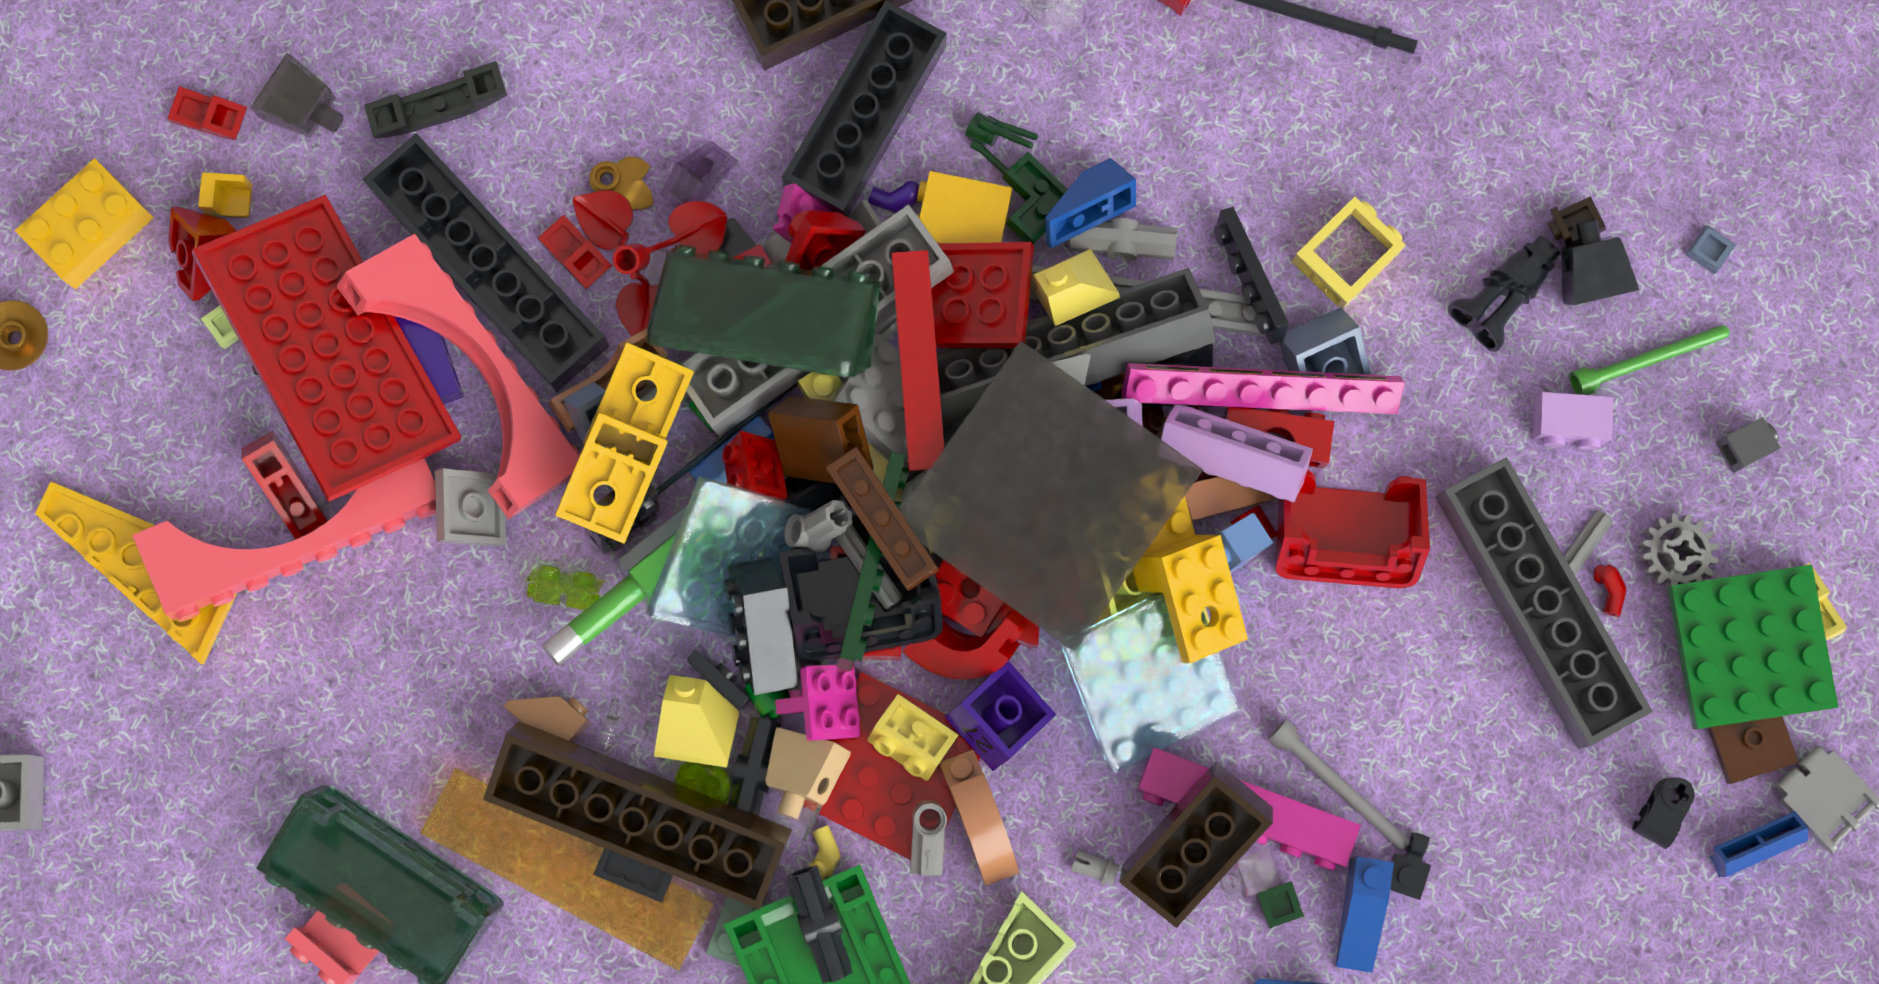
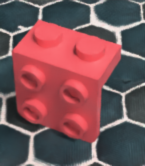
[285,884,396,984]

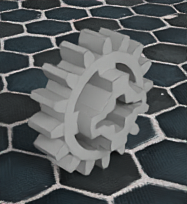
[1638,513,1719,591]

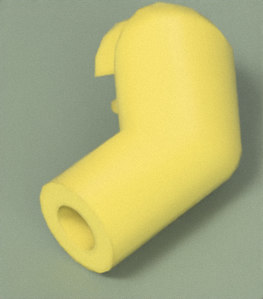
[808,825,841,881]

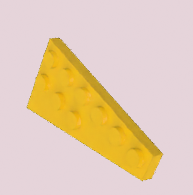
[35,481,237,665]

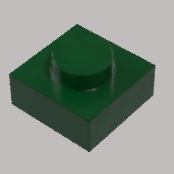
[1255,881,1304,928]

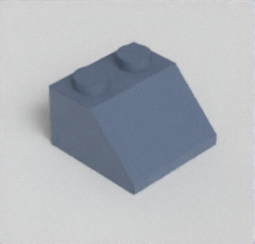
[1280,307,1371,411]

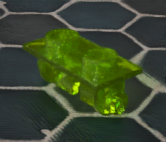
[527,565,605,610]

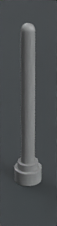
[1267,718,1409,850]

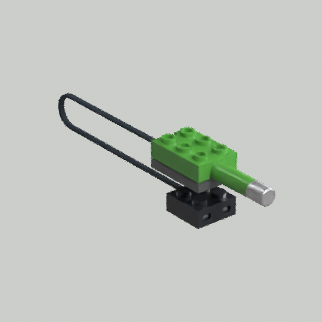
[542,313,896,666]

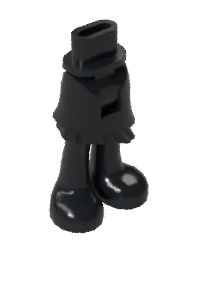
[1447,235,1560,352]

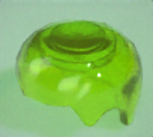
[675,761,730,803]

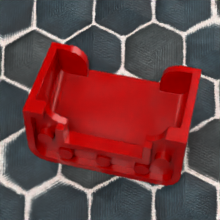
[1276,470,1430,588]

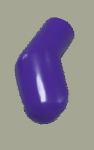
[868,181,919,213]

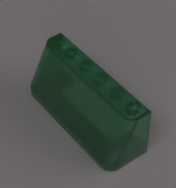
[646,244,881,377]
[256,785,504,984]

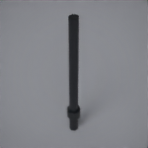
[1235,0,1418,54]

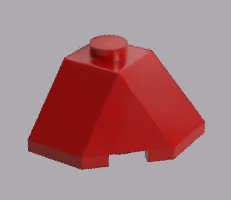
[168,207,237,301]

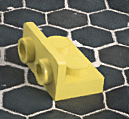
[868,694,958,781]

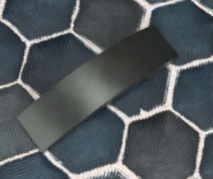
[364,61,507,139]

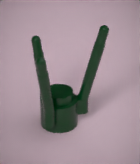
[965,112,1038,175]

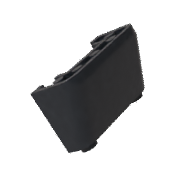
[779,526,943,662]

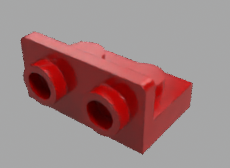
[722,430,787,508]

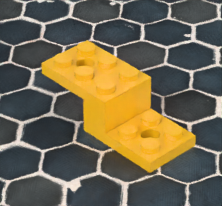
[555,342,694,544]
[1110,465,1248,664]

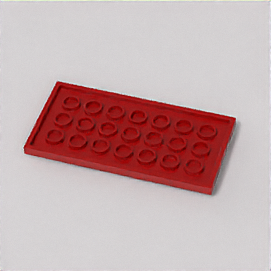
[192,194,462,502]

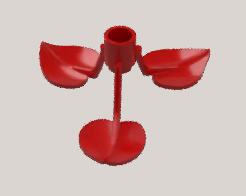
[573,190,728,338]

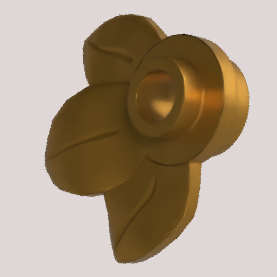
[589,157,654,210]

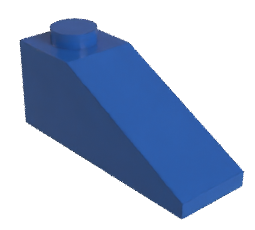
[1045,158,1136,249]
[1335,856,1394,973]

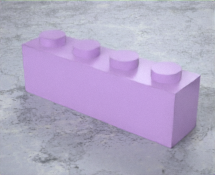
[1157,404,1313,502]

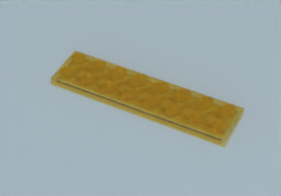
[420,768,714,971]

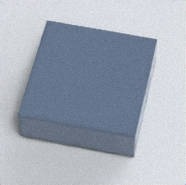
[1685,225,1736,274]

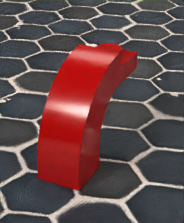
[902,602,1029,680]

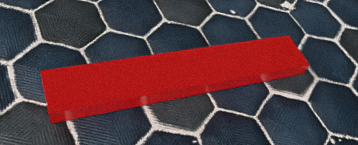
[891,250,946,472]

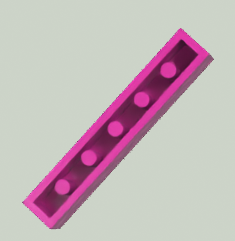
[1136,748,1361,871]

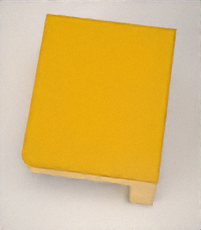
[198,172,253,218]

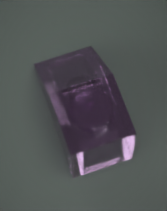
[660,141,738,209]

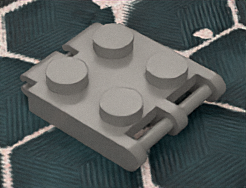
[1775,746,1879,854]

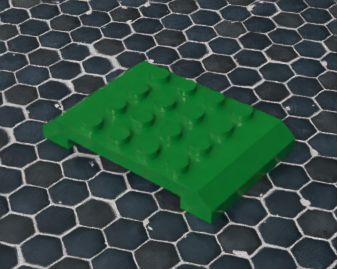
[723,864,911,984]

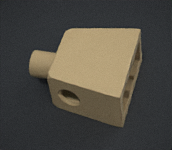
[766,727,851,820]

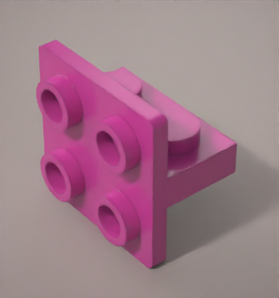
[775,665,860,741]

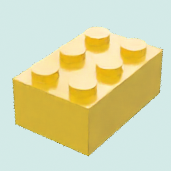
[14,158,154,290]

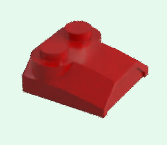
[778,210,866,285]

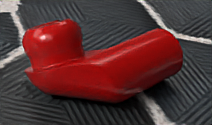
[1593,564,1627,617]

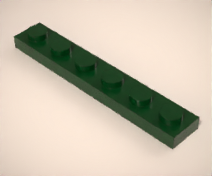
[837,451,909,671]

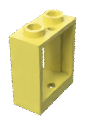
[1292,197,1405,309]

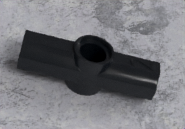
[728,717,781,816]
[787,865,853,983]

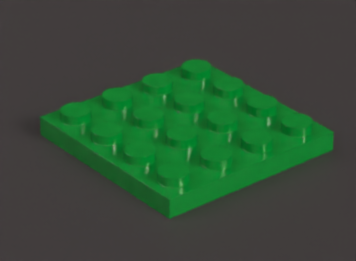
[1667,565,1839,729]

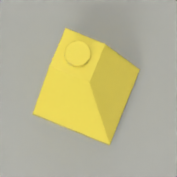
[1031,249,1120,326]
[654,675,740,767]

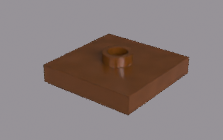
[1708,716,1799,784]

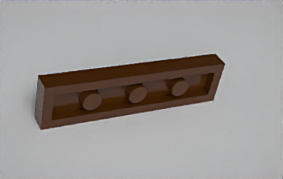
[826,447,939,591]

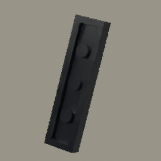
[1214,207,1289,345]

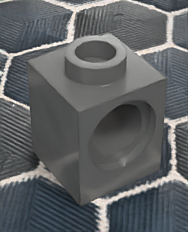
[1716,417,1781,473]

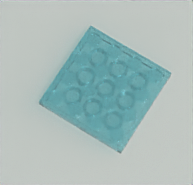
[646,476,815,638]
[1059,593,1239,773]

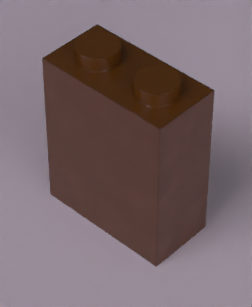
[768,396,874,484]

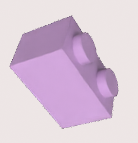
[1533,392,1614,450]

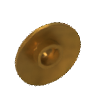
[0,300,48,371]

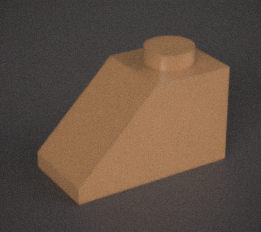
[503,696,591,743]

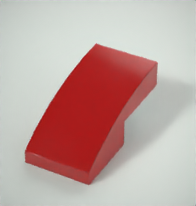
[167,86,247,141]
[537,215,612,289]

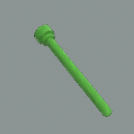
[1569,325,1730,395]

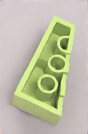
[969,891,1076,984]

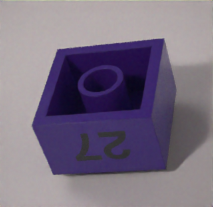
[944,661,1056,771]

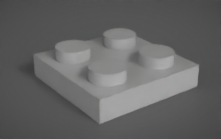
[435,468,506,547]

